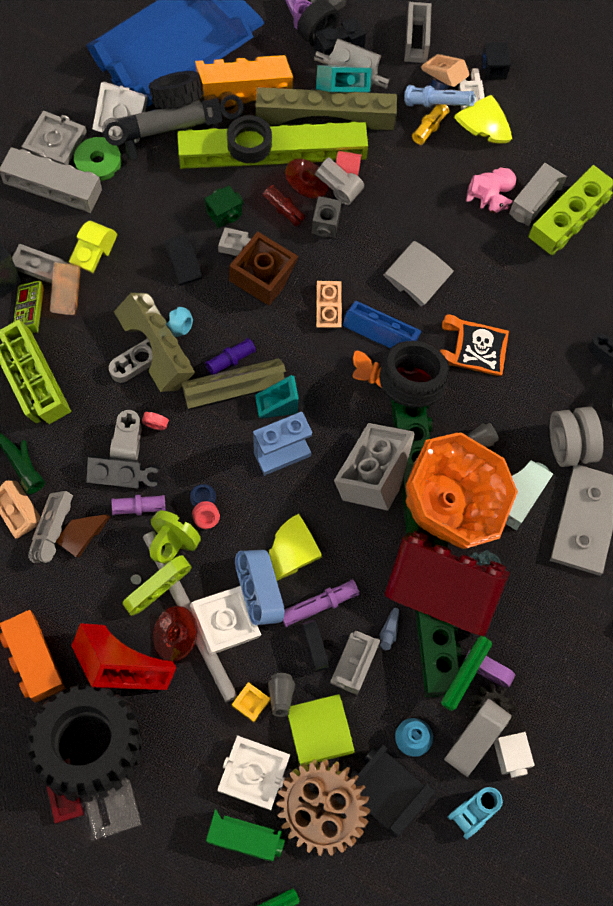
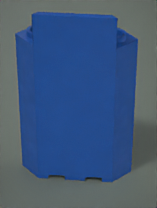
[86,0,264,108]

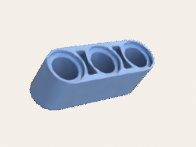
[235,550,285,625]

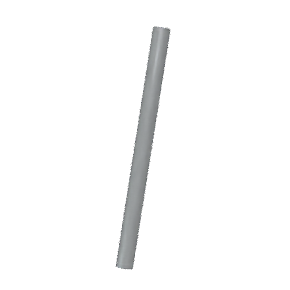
[143,531,238,703]

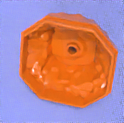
[405,433,518,549]

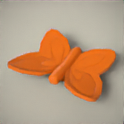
[353,350,382,388]

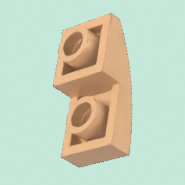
[316,281,342,328]

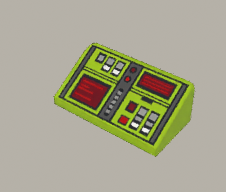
[14,281,44,333]

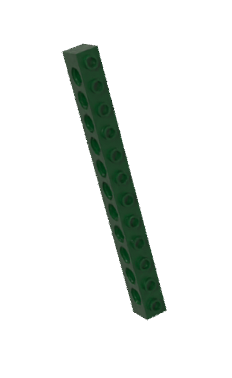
[391,399,461,698]

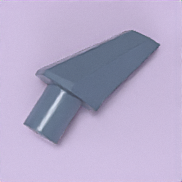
[379,608,400,650]

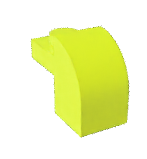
[69,221,117,273]

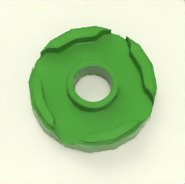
[74,137,122,181]

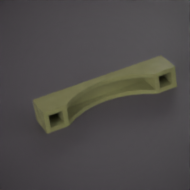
[256,87,397,130]

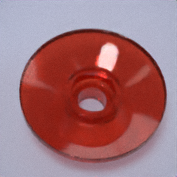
[285,159,329,198]
[153,606,198,661]

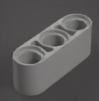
[444,698,512,777]

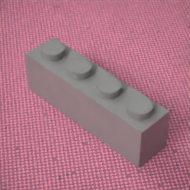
[0,147,102,213]

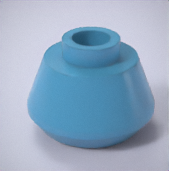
[395,718,433,757]

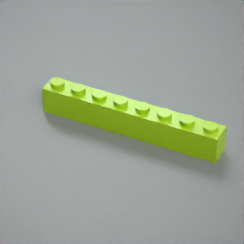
[178,122,368,169]

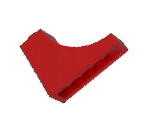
[71,623,176,690]

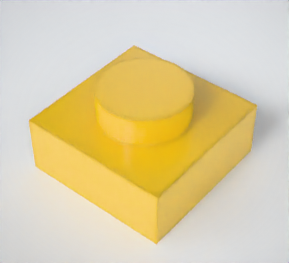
[232,682,270,722]

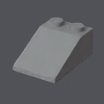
[334,423,415,510]

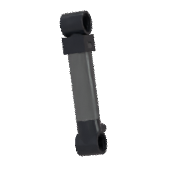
[102,92,243,160]

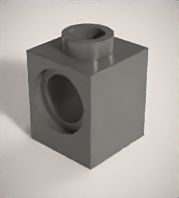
[312,196,342,238]

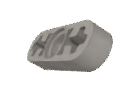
[109,338,152,383]

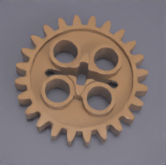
[276,759,370,856]

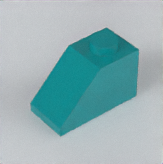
[316,65,372,92]

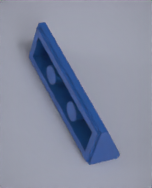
[343,301,421,348]

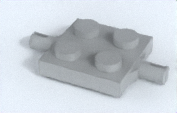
[314,39,389,93]

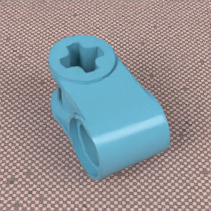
[447,787,503,840]

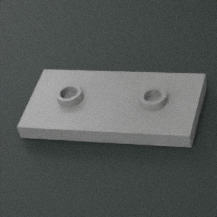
[549,464,613,576]

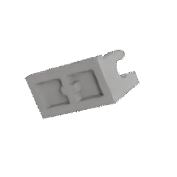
[330,631,380,695]

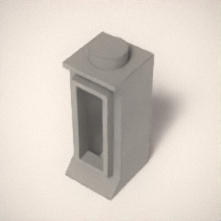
[404,2,431,63]
[509,163,567,226]

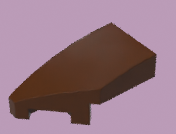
[56,514,110,557]

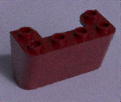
[385,531,510,636]

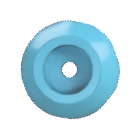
[166,307,193,337]

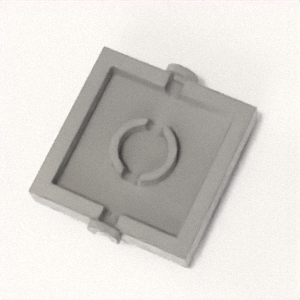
[22,111,86,165]

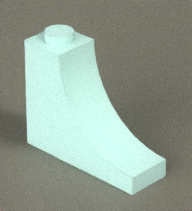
[506,460,553,531]

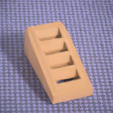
[421,54,469,87]

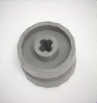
[550,407,603,467]

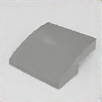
[383,241,453,306]

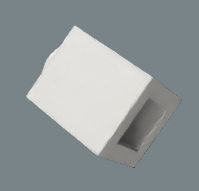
[494,732,534,778]

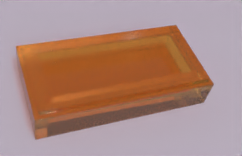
[50,262,81,315]

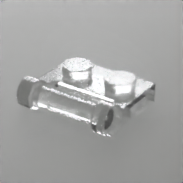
[85,777,142,841]

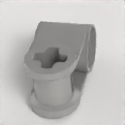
[110,410,142,460]

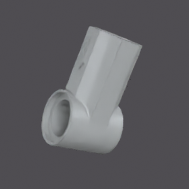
[315,158,364,205]

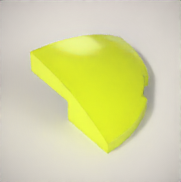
[454,95,512,143]
[269,514,322,581]

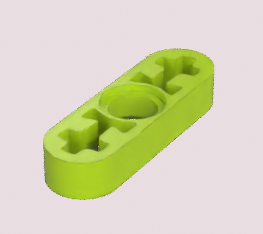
[123,555,192,616]

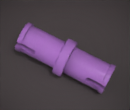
[112,494,166,516]

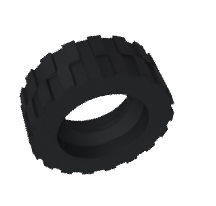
[149,71,204,108]

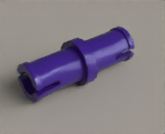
[205,338,256,375]

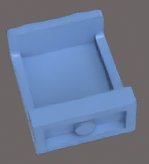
[253,412,312,476]

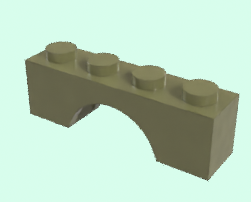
[114,293,195,392]

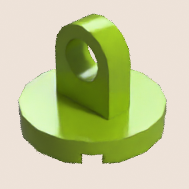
[149,510,201,564]

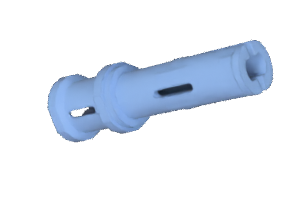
[404,85,475,107]

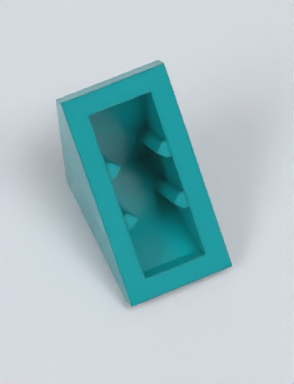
[255,375,299,419]

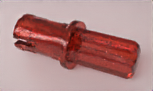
[263,185,305,227]

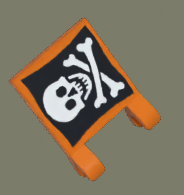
[440,314,509,377]

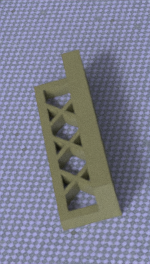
[181,358,286,409]

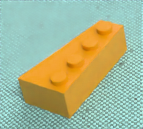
[195,55,293,108]

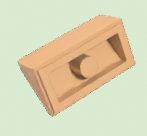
[0,481,41,539]

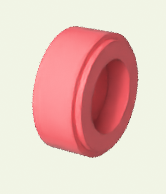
[142,412,169,430]
[192,501,220,529]

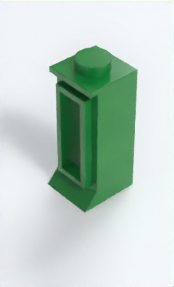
[206,809,285,862]

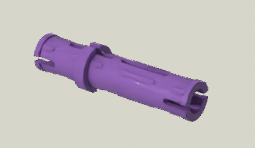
[282,579,360,627]

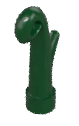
[0,433,45,495]

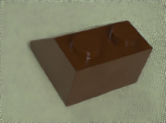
[229,231,298,306]

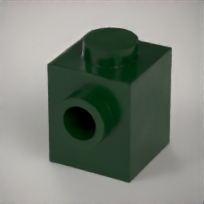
[205,185,244,228]

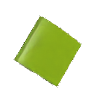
[287,694,355,765]

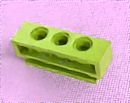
[529,165,613,255]
[0,319,72,424]

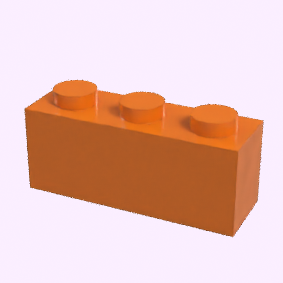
[0,610,66,703]

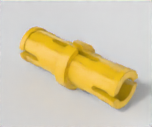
[412,104,449,145]

